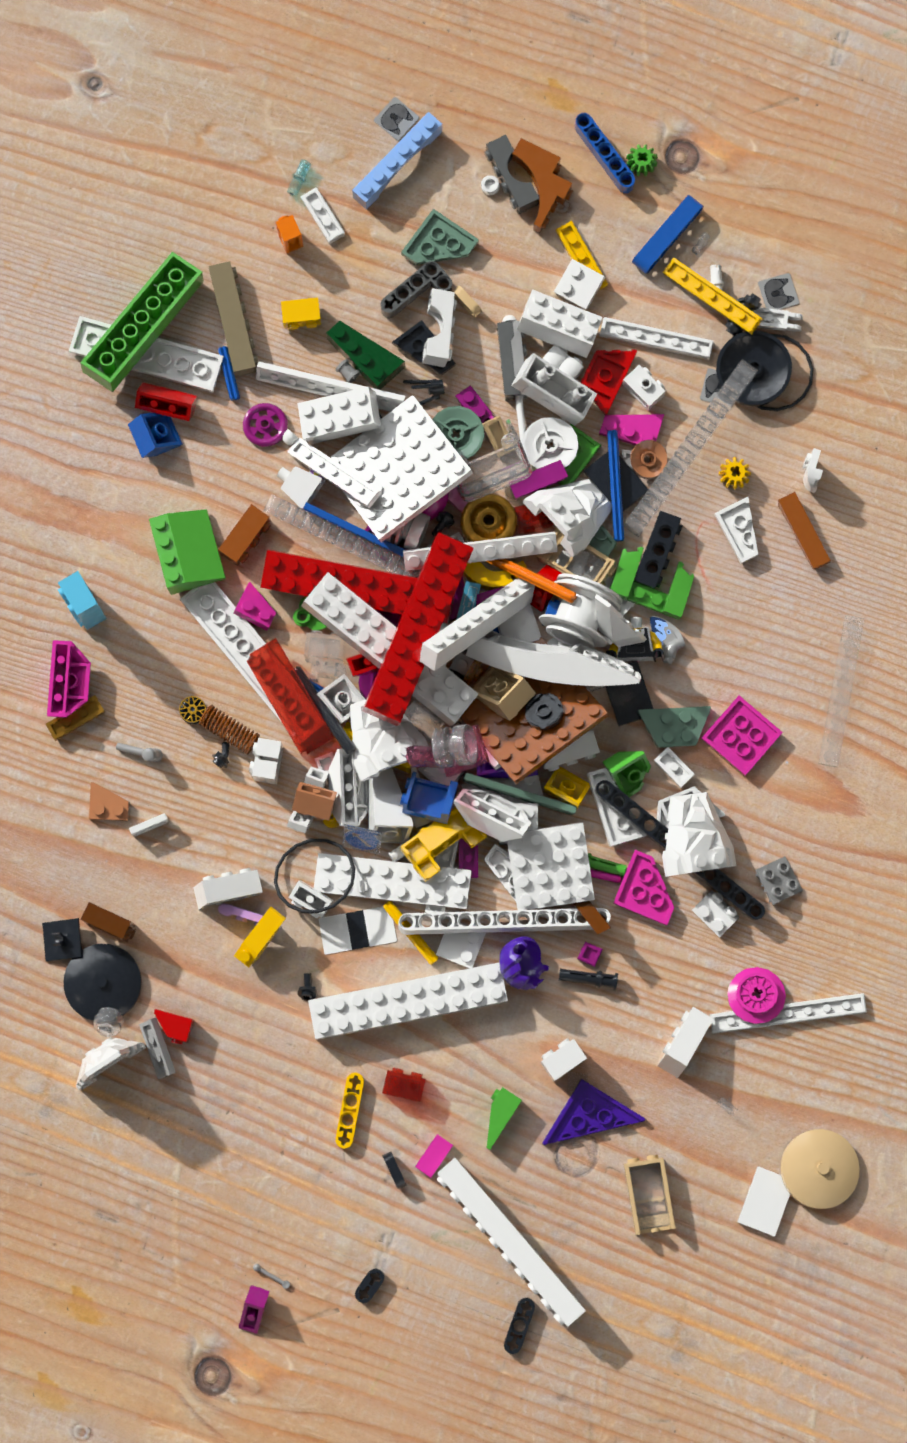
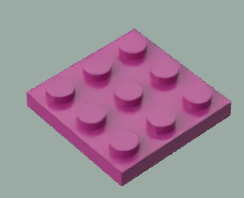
[701,695,783,776]

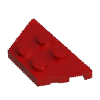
[581,349,637,415]

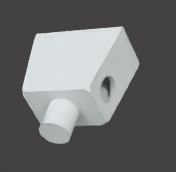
[277,466,325,511]

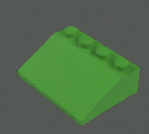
[149,509,226,595]

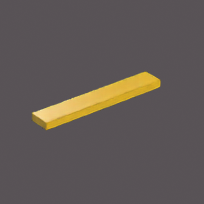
[662,257,763,335]

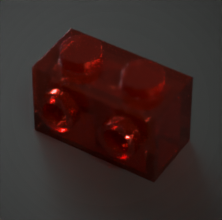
[514,504,553,534]
[382,1067,426,1102]

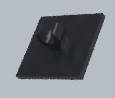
[42,918,82,962]

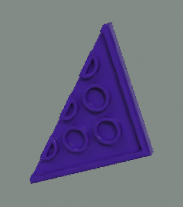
[542,1079,645,1145]

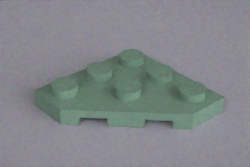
[401,209,479,265]

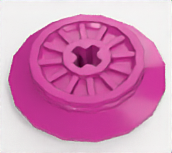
[727,967,786,1024]

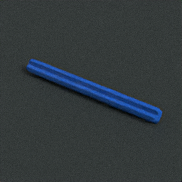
[607,430,624,542]

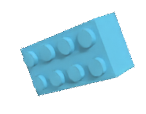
[58,571,107,630]

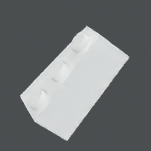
[193,868,263,910]
[658,1007,713,1078]

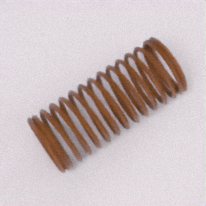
[199,704,260,755]

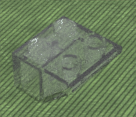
[404,699,446,748]

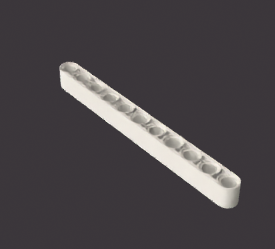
[398,908,611,935]

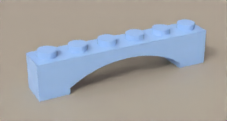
[352,112,442,210]

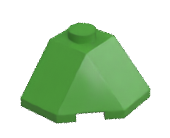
[603,751,651,797]

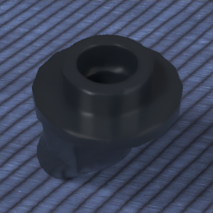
[431,511,455,537]
[212,742,230,769]
[297,973,317,1001]

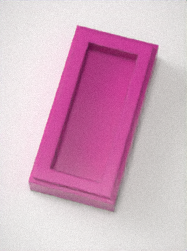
[415,1134,453,1178]

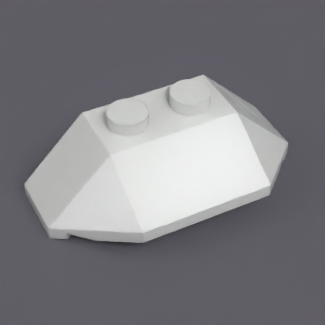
[328,749,368,827]
[454,789,531,842]

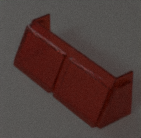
[246,638,334,755]

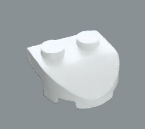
[802,448,823,493]

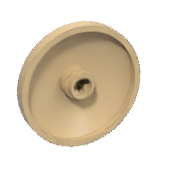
[781,1129,859,1209]

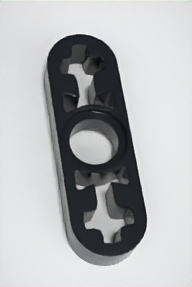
[504,1297,535,1354]

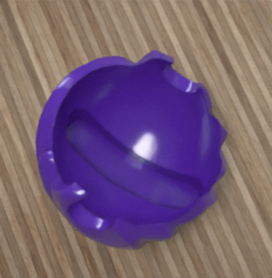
[499,937,549,990]

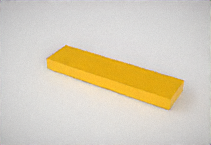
[555,221,608,290]

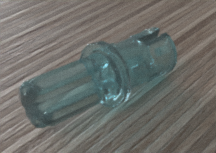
[287,159,312,196]

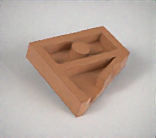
[89,782,129,821]

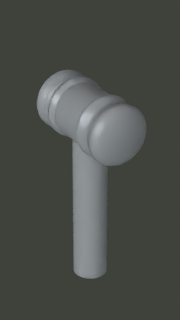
[116,743,163,762]

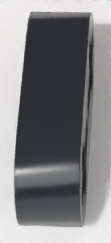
[382,1151,407,1189]
[355,1268,384,1303]

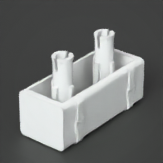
[511,353,597,426]

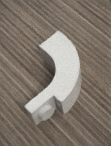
[287,766,329,833]

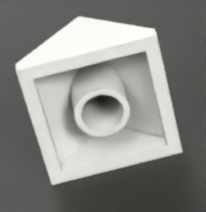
[317,674,366,724]

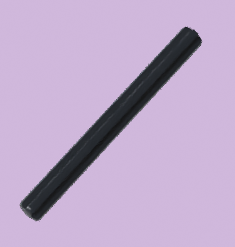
[292,666,355,754]

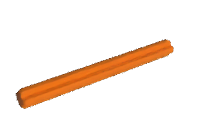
[486,558,577,603]

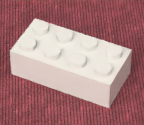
[517,289,602,358]
[298,387,381,444]

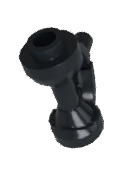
[725,293,762,336]

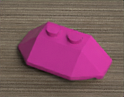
[47,640,91,718]

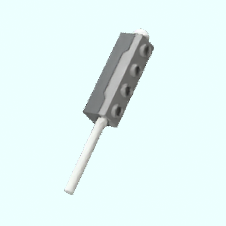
[497,315,528,460]

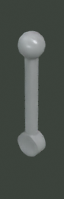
[253,1264,290,1289]

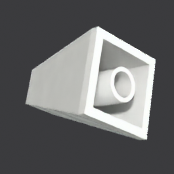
[368,768,413,843]

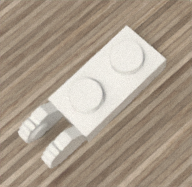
[753,307,803,332]

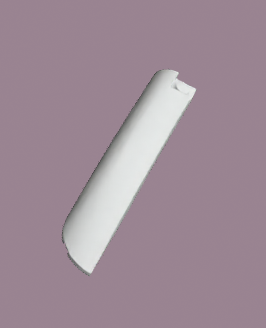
[466,631,641,686]

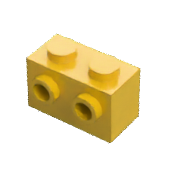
[281,298,321,330]

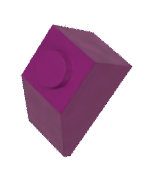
[239,1285,270,1334]

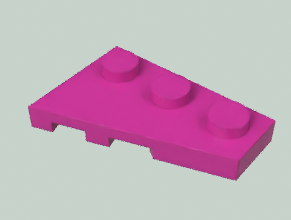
[599,414,664,446]

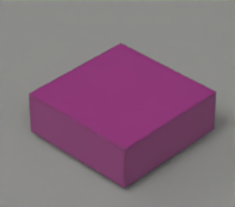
[577,941,603,967]

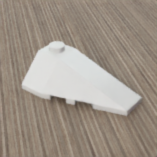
[595,595,647,647]

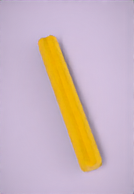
[383,901,438,965]

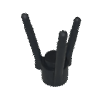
[403,379,445,406]

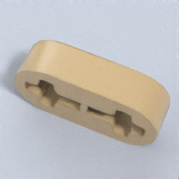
[452,286,482,318]

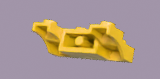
[400,807,487,882]

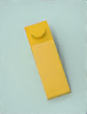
[234,907,286,968]

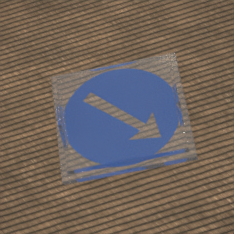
[342,824,382,855]

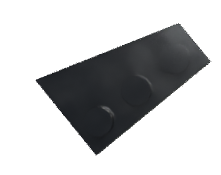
[392,320,456,376]

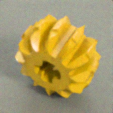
[718,457,751,490]

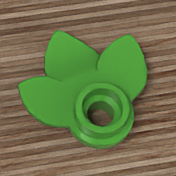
[293,596,327,631]

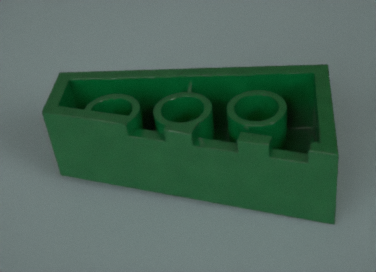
[326,321,405,390]

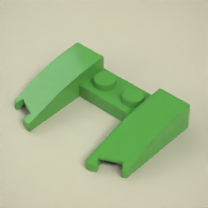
[609,547,694,620]

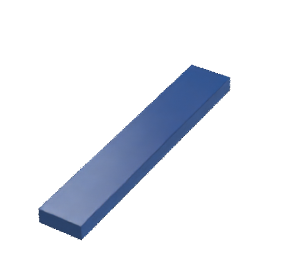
[304,502,405,557]

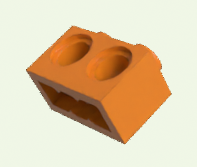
[276,215,304,254]

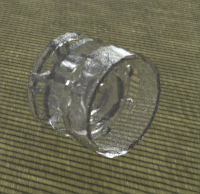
[432,724,478,769]

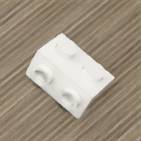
[692,890,739,938]

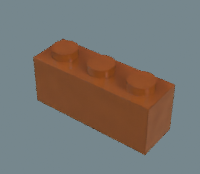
[218,504,271,566]

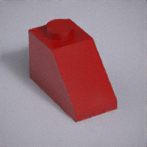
[530,564,562,612]
[346,654,379,677]
[154,1009,194,1045]

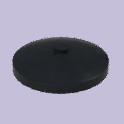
[716,330,792,406]
[63,944,142,1022]

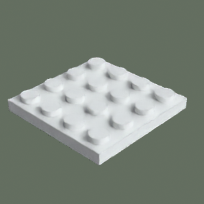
[507,822,595,910]

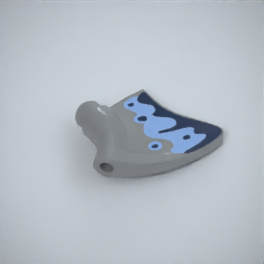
[650,616,686,665]

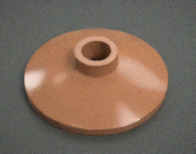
[630,440,667,478]

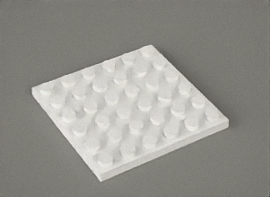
[330,395,473,543]

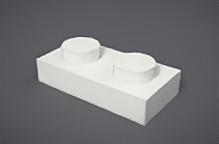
[654,747,695,788]

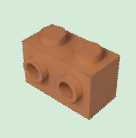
[292,782,337,820]

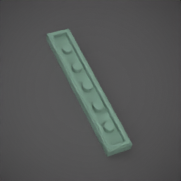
[462,773,577,816]

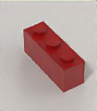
[134,382,197,421]

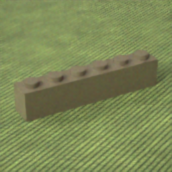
[208,261,258,377]

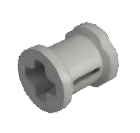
[335,359,360,383]

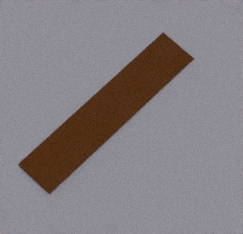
[573,901,611,935]

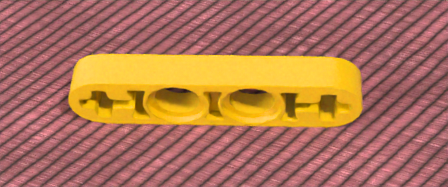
[335,1073,364,1148]

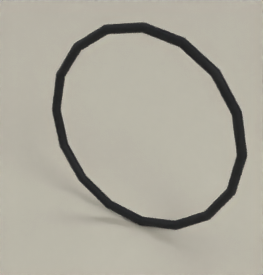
[755,333,814,412]
[274,838,356,913]

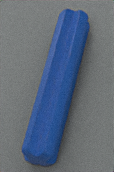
[218,346,240,401]

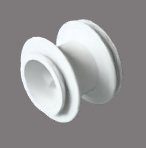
[539,574,622,649]

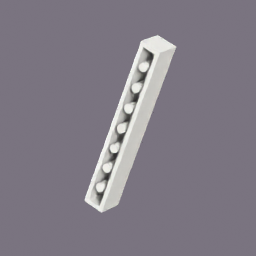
[420,577,535,671]

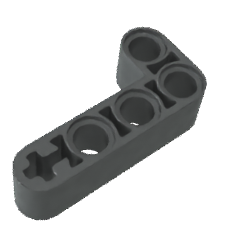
[380,261,452,318]

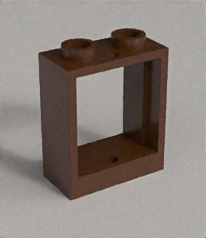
[80,902,136,942]

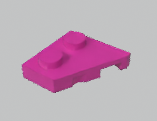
[233,582,276,631]

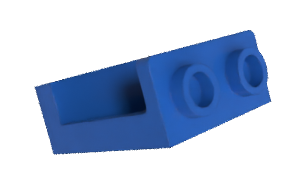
[400,771,458,824]

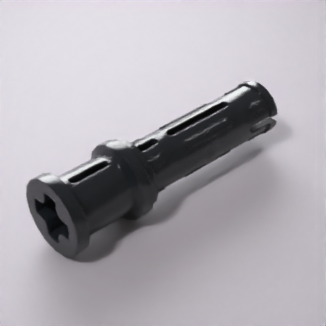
[559,968,618,991]

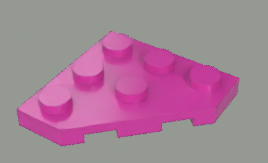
[613,850,674,926]

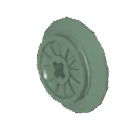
[432,406,484,460]

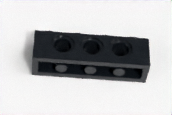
[634,510,683,589]

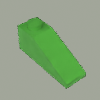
[486,1087,522,1150]

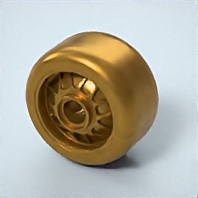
[460,493,517,542]

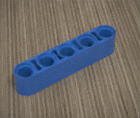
[575,113,635,193]
[632,195,704,274]

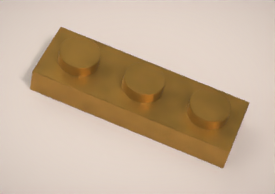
[45,695,105,741]

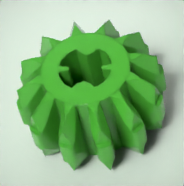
[627,144,658,177]

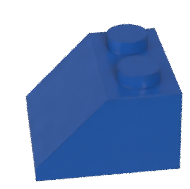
[128,413,182,458]

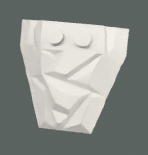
[523,479,612,557]
[350,700,433,782]
[662,792,737,877]
[76,1037,147,1091]

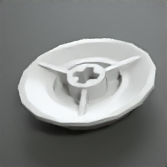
[522,417,578,469]

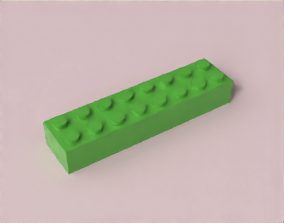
[80,252,204,393]

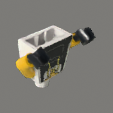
[606,617,665,662]

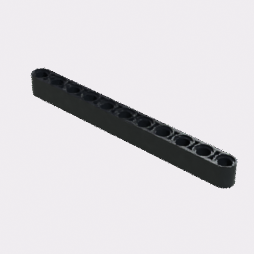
[595,780,765,920]

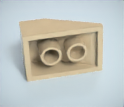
[471,666,536,721]

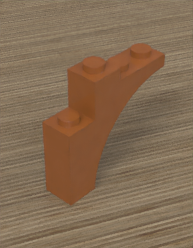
[512,138,574,234]

